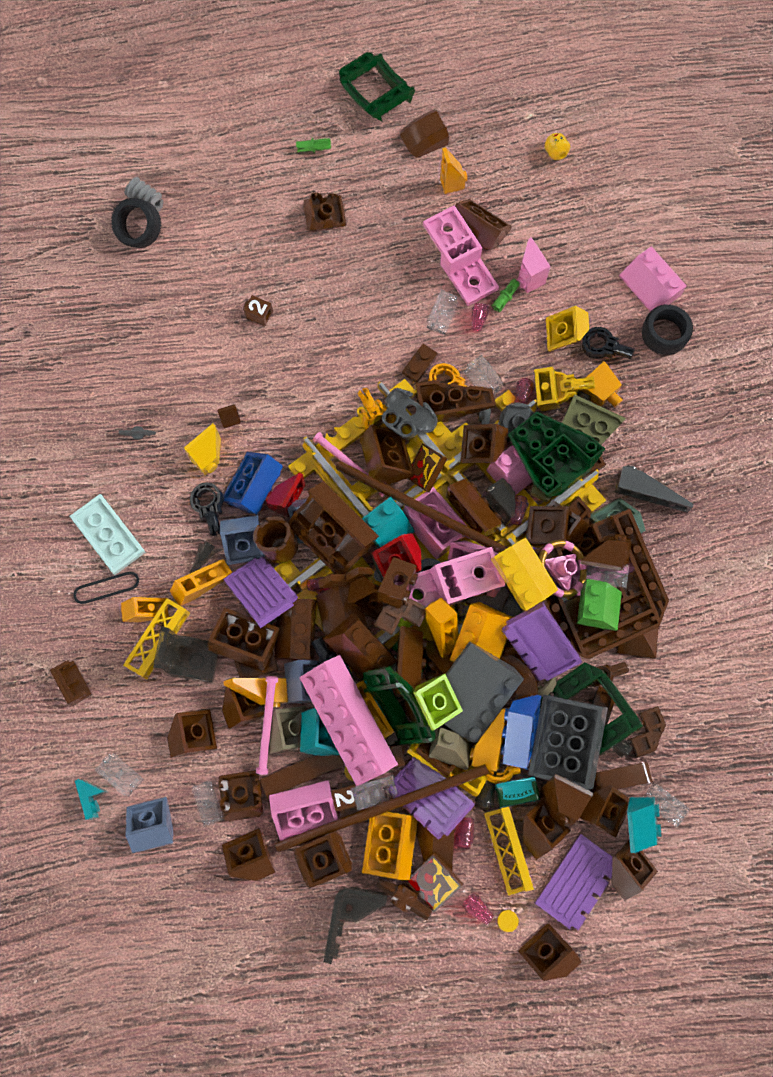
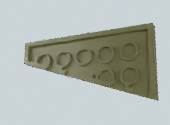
[530,395,626,502]

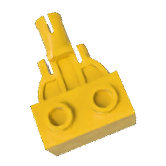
[534,367,595,411]

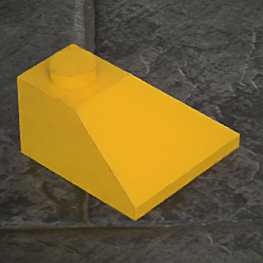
[546,306,589,352]
[184,423,221,475]

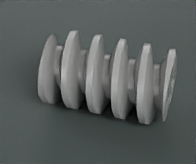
[124,177,164,212]

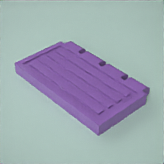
[224,557,298,628]
[502,602,582,681]
[388,757,475,839]
[534,834,613,930]

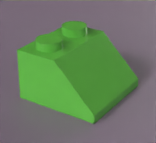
[577,579,622,631]

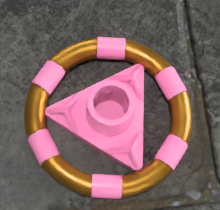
[539,540,587,598]

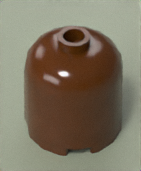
[253,516,298,563]

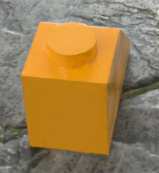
[121,597,169,622]

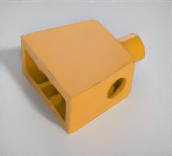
[578,361,623,408]

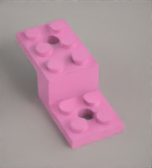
[423,206,499,306]
[394,547,505,621]

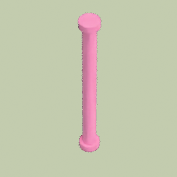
[313,432,384,497]
[256,676,278,775]

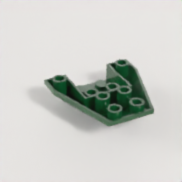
[508,412,605,497]

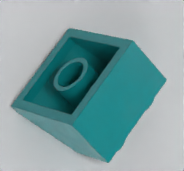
[362,496,415,548]
[300,708,340,756]
[627,797,662,853]

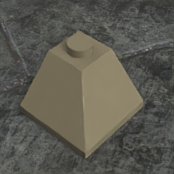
[268,706,306,755]
[429,724,472,770]

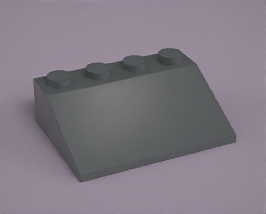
[444,642,524,744]
[528,695,608,790]

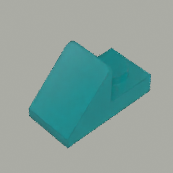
[74,779,108,820]

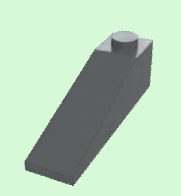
[615,466,694,513]

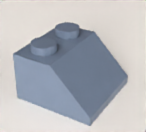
[220,515,265,565]
[284,660,318,704]
[125,797,173,853]

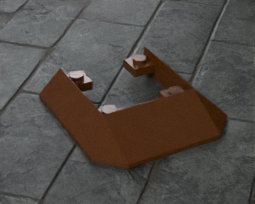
[533,509,669,659]

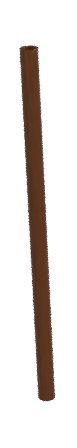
[336,461,508,554]
[275,764,489,853]

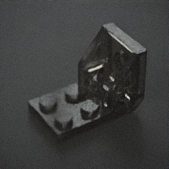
[153,627,219,683]
[323,886,387,964]

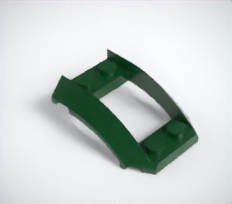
[339,52,415,122]
[552,662,643,756]
[363,666,436,745]

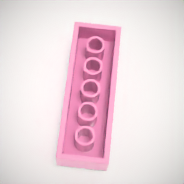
[299,655,398,787]

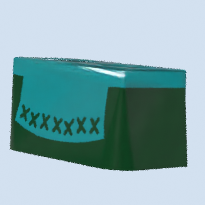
[495,777,541,808]

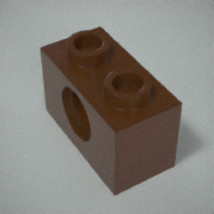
[378,557,418,609]

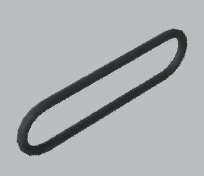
[73,571,139,604]

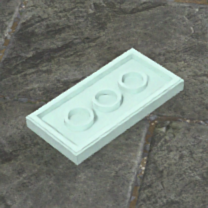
[69,493,146,575]

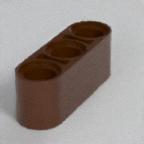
[594,762,653,792]

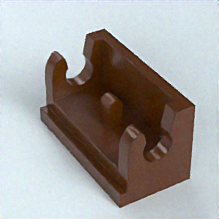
[50,660,92,706]

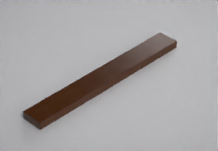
[260,716,411,799]

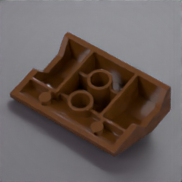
[288,481,379,574]

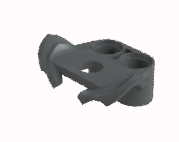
[382,388,438,440]

